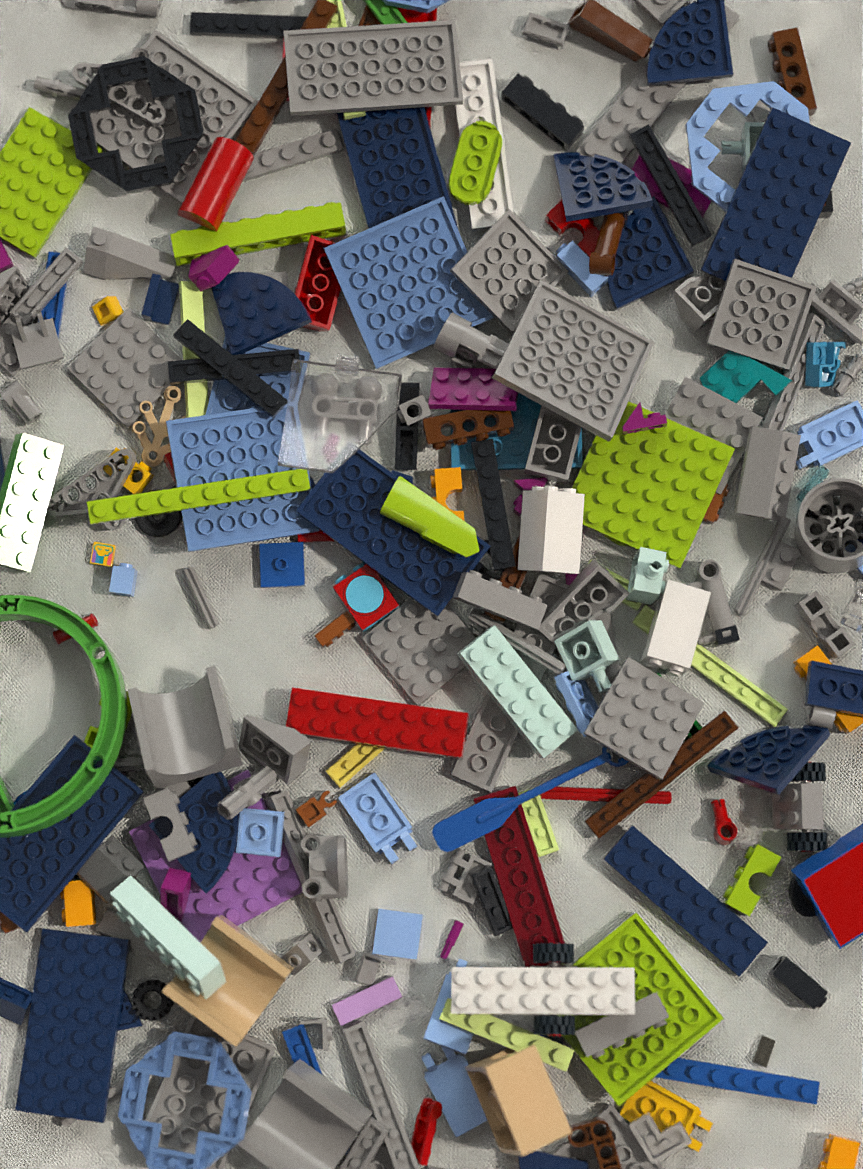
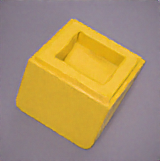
[92,296,123,326]

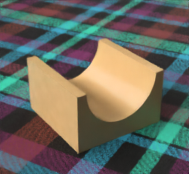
[162,915,294,1047]
[465,1045,572,1156]

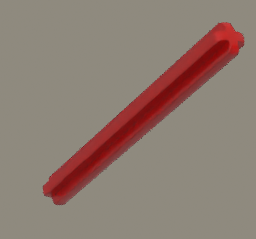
[540,786,672,804]

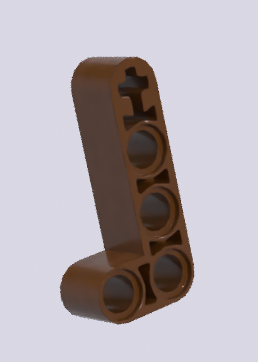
[567,1117,622,1169]

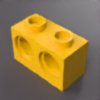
[103,447,154,494]

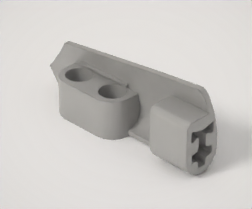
[62,0,162,17]

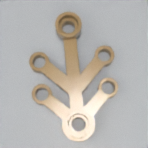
[132,386,186,467]

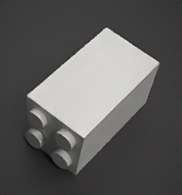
[518,486,585,574]
[641,579,711,677]

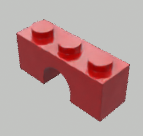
[545,200,600,258]

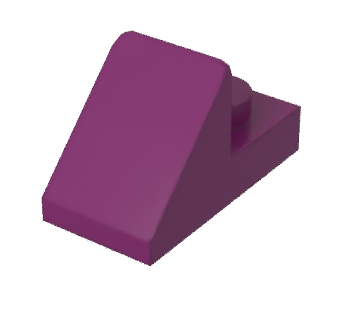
[622,402,667,435]
[513,478,548,517]

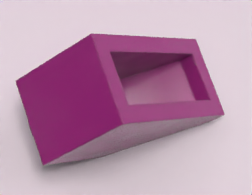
[188,245,239,292]
[161,868,191,922]

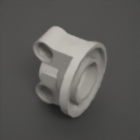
[301,834,348,902]

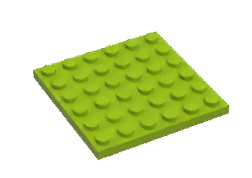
[572,401,735,569]
[546,912,724,1106]

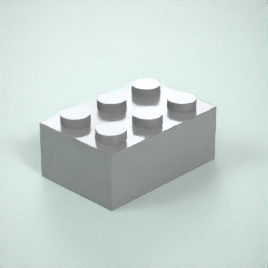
[524,406,582,484]

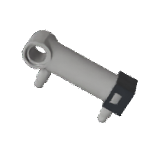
[687,559,740,647]

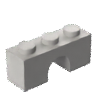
[795,590,856,660]
[143,788,197,861]

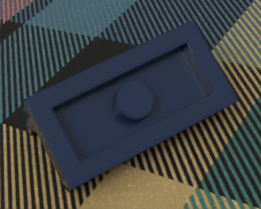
[141,273,179,325]
[0,978,33,1025]

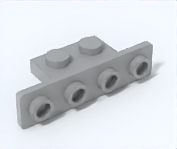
[811,280,863,346]

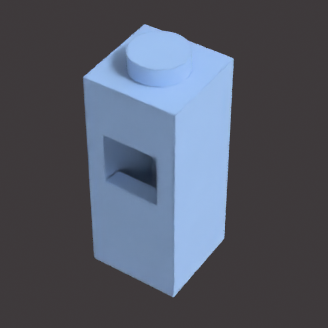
[556,240,608,297]

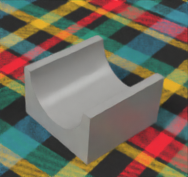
[128,666,243,789]
[237,1059,373,1169]

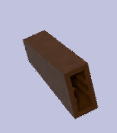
[567,0,653,62]

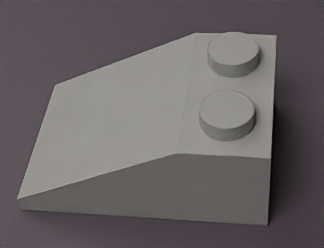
[239,715,311,784]

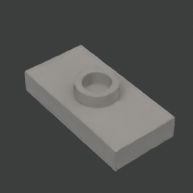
[522,12,570,48]

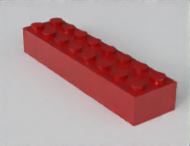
[286,687,469,759]

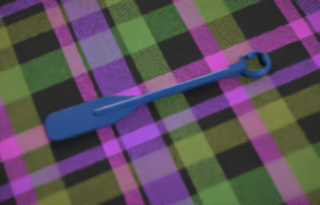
[432,746,629,852]

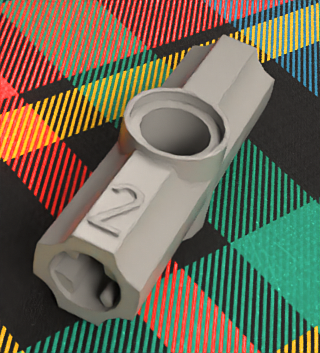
[217,765,277,820]

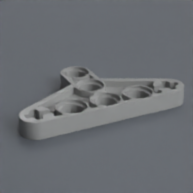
[72,48,167,126]
[47,449,136,530]

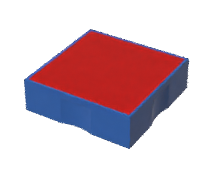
[791,824,863,949]

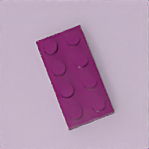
[631,155,712,218]
[428,368,518,411]

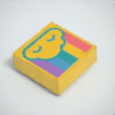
[90,542,116,567]

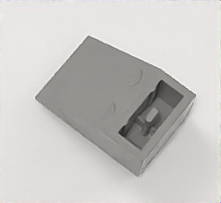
[0,266,29,324]

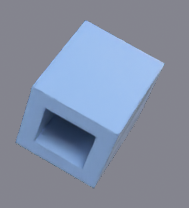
[109,563,138,597]

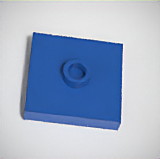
[259,542,305,588]

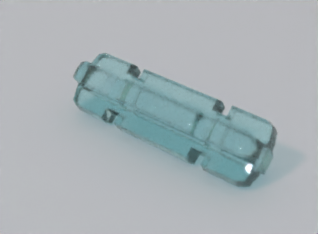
[796,466,830,503]

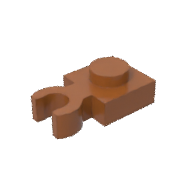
[295,790,337,828]

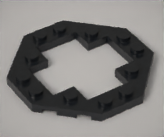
[68,56,204,193]

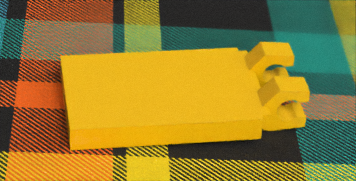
[619,1080,713,1152]

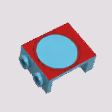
[333,562,399,632]

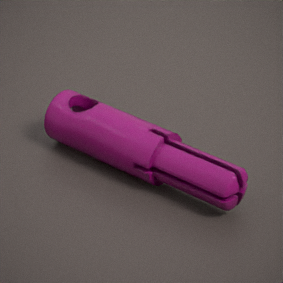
[440,920,464,959]

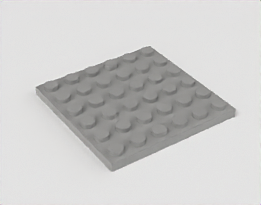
[91,29,258,204]
[492,279,654,442]

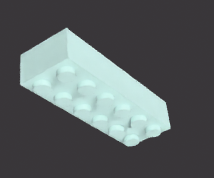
[457,625,578,758]
[110,875,226,1000]

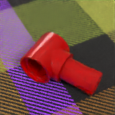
[711,799,737,845]

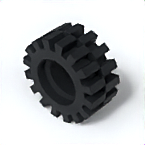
[131,979,174,1021]

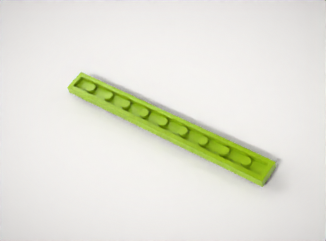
[86,468,310,525]

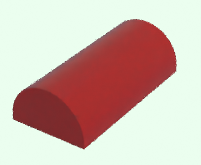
[177,137,254,232]
[294,235,341,332]

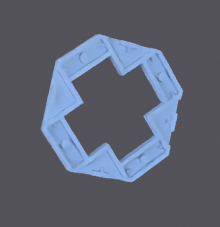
[685,81,810,212]

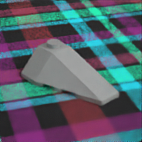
[83,227,177,280]
[673,273,726,333]
[539,558,630,642]

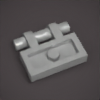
[439,848,492,904]

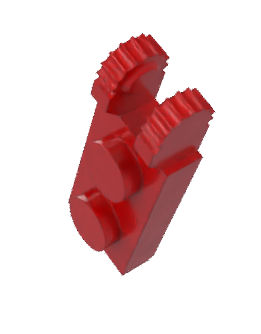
[411,1097,443,1166]

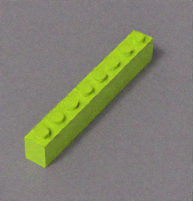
[170,202,347,266]

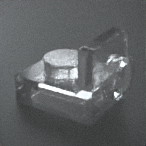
[731,820,764,851]

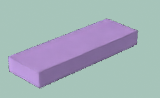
[332,976,402,1026]

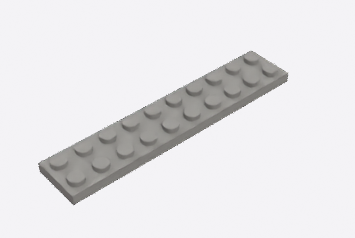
[576,5,740,163]
[451,573,569,793]

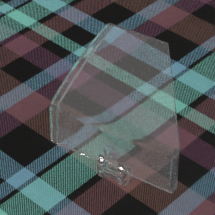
[278,353,402,473]

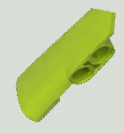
[380,476,480,558]

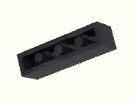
[501,73,584,152]

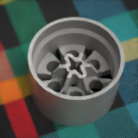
[795,478,863,573]

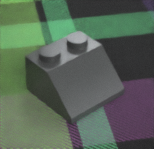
[76,835,144,904]

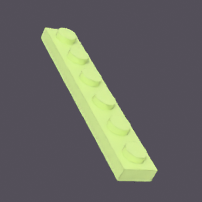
[439,998,574,1072]

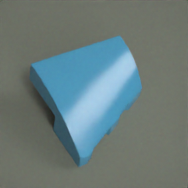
[805,341,847,387]

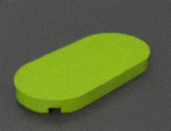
[449,121,502,205]

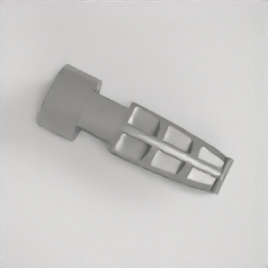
[433,312,508,369]

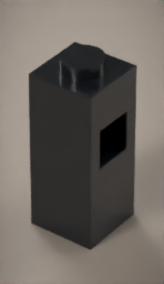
[769,956,828,1010]

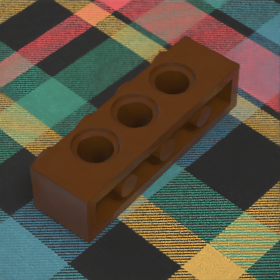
[767,27,817,116]
[423,410,514,450]

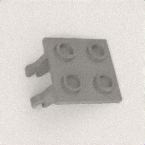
[10,307,64,370]

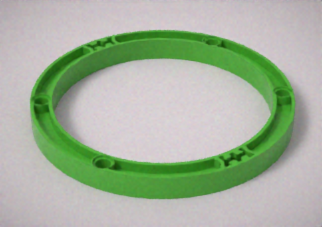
[0,595,127,838]

